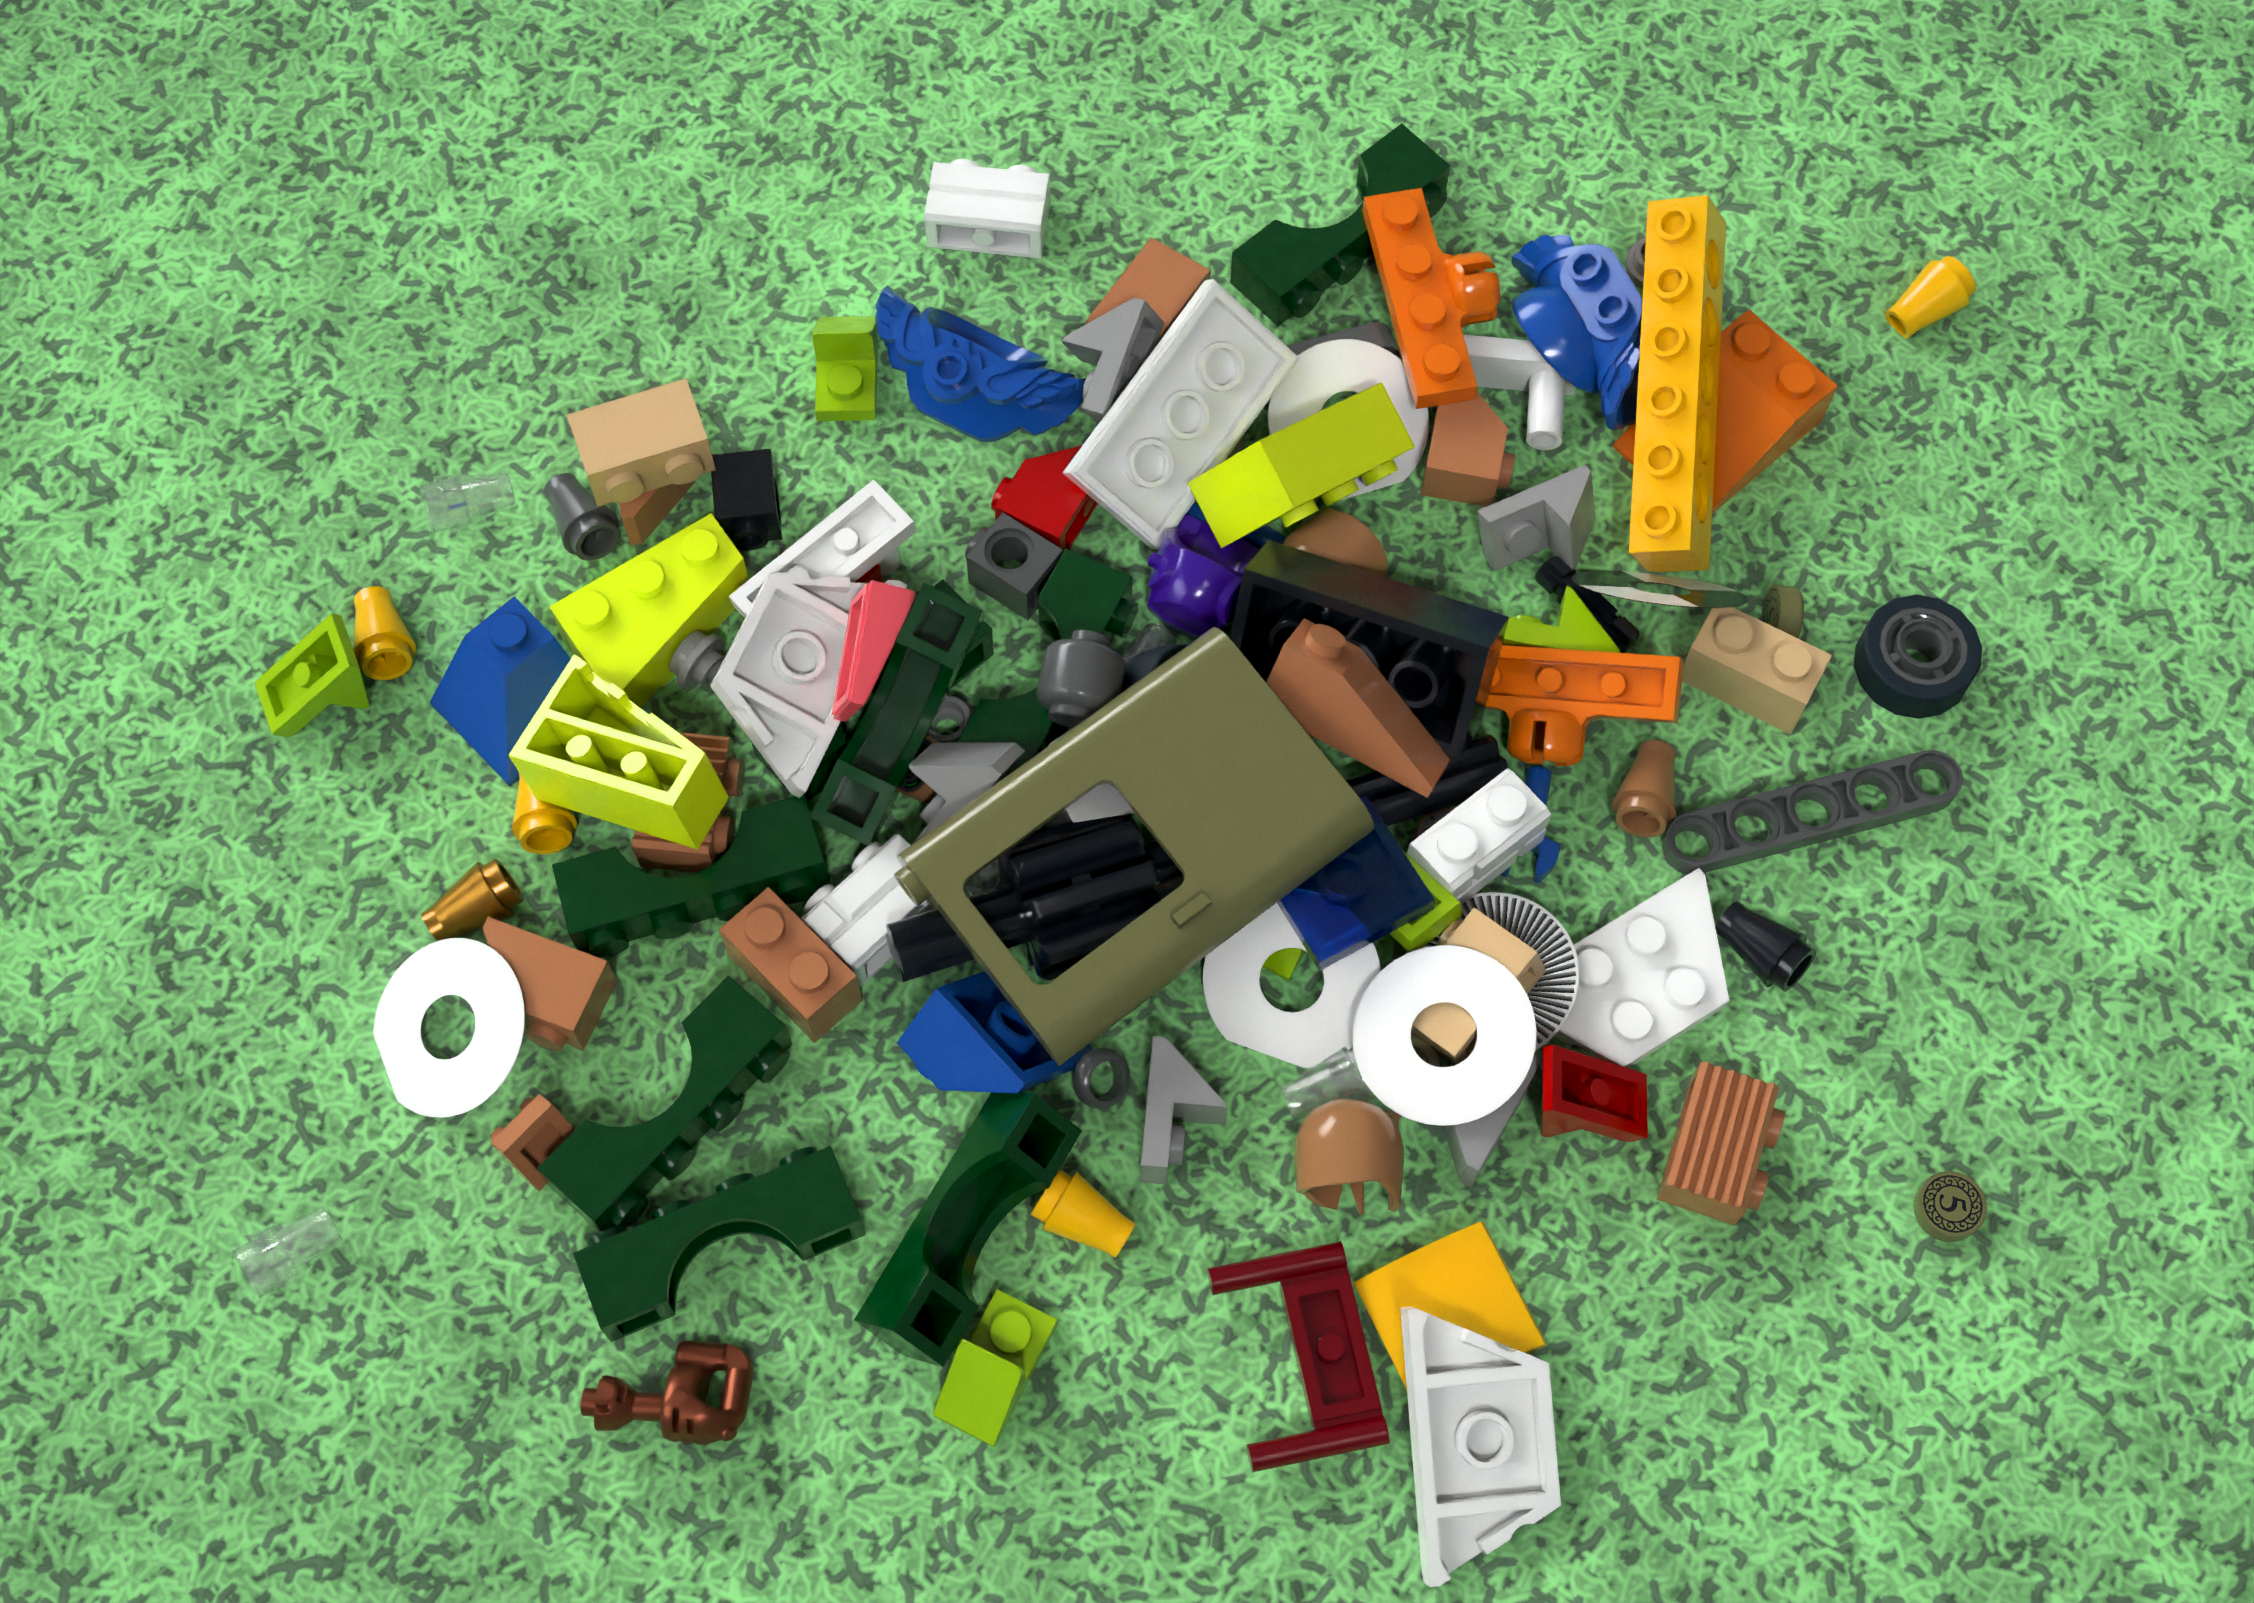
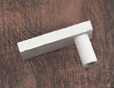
[1399,334,1576,450]
[729,480,917,618]

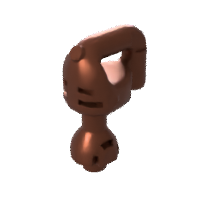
[580,1340,753,1445]

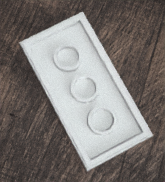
[1063,279,1299,550]

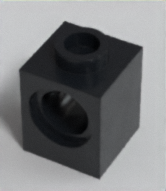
[711,449,783,550]

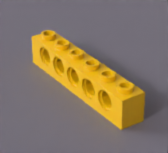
[1629,195,1726,572]

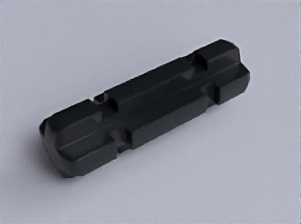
[1535,555,1640,653]

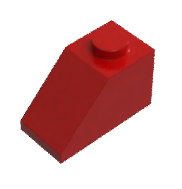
[991,445,1098,552]

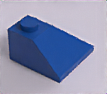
[430,596,571,787]
[897,971,1093,1094]

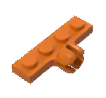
[1362,188,1501,409]
[1485,645,1684,766]

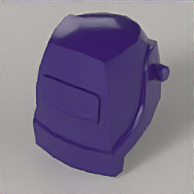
[1147,514,1261,639]

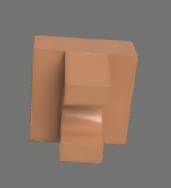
[490,1094,575,1191]

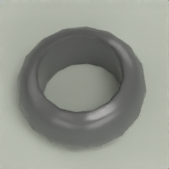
[1072,1047,1130,1109]

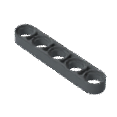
[1662,750,1963,874]

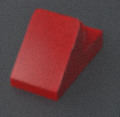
[1541,1044,1648,1142]

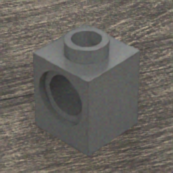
[965,512,1063,620]

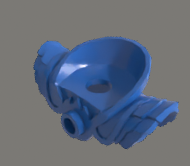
[1511,235,1643,430]
[875,285,1086,442]

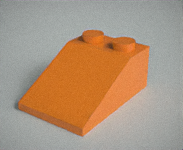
[1613,309,1838,514]

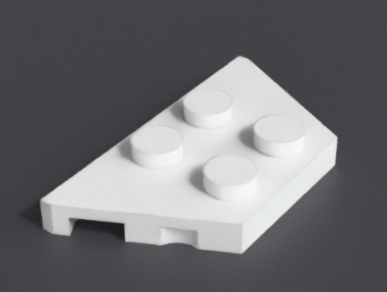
[710,572,907,798]
[1554,868,1730,1068]
[1400,1306,1561,1587]

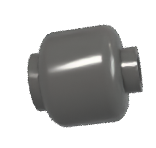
[1036,630,1126,728]

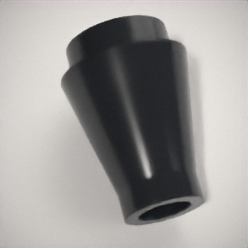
[1715,901,1816,992]

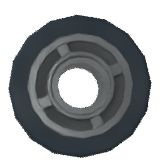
[1853,594,1982,719]

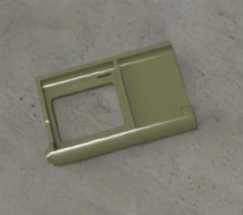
[894,627,1374,1066]

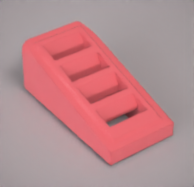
[832,580,916,722]

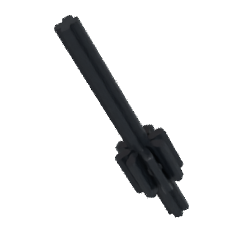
[886,734,1508,982]

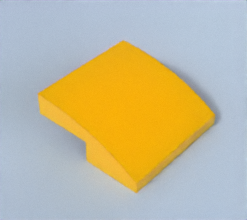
[1353,1221,1547,1390]

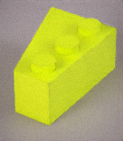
[1187,382,1415,548]
[549,513,749,708]
[508,654,729,850]

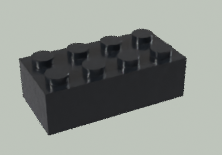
[1230,540,1509,760]

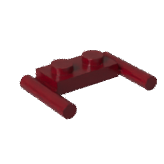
[1207,1241,1390,1473]

